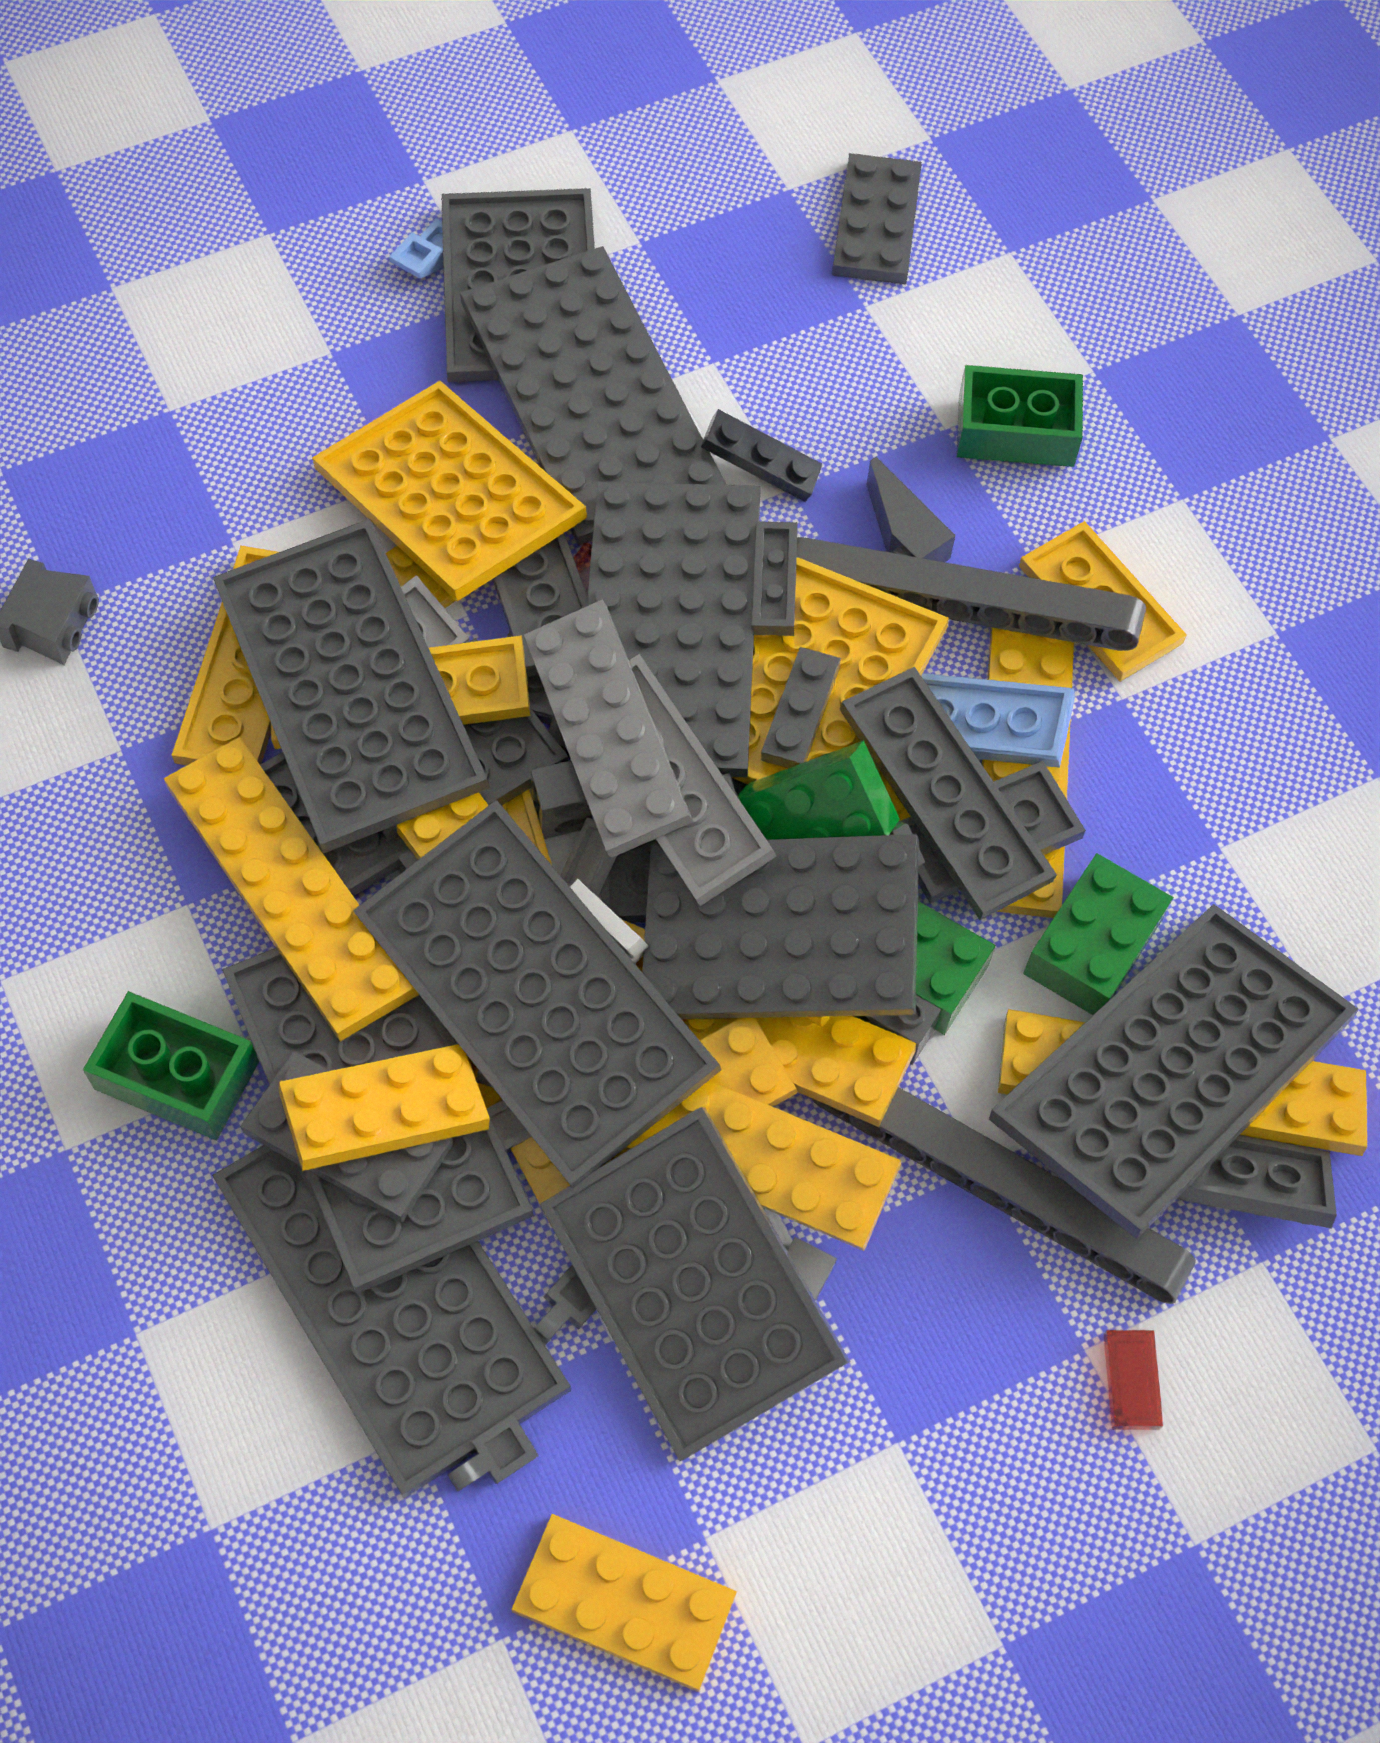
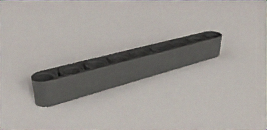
[797,537,1146,651]
[811,1087,1196,1304]

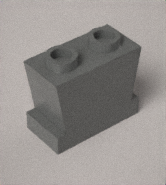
[0,559,99,665]

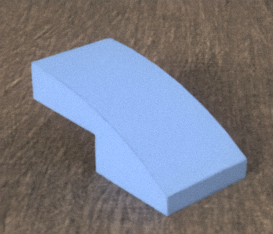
[389,218,444,279]

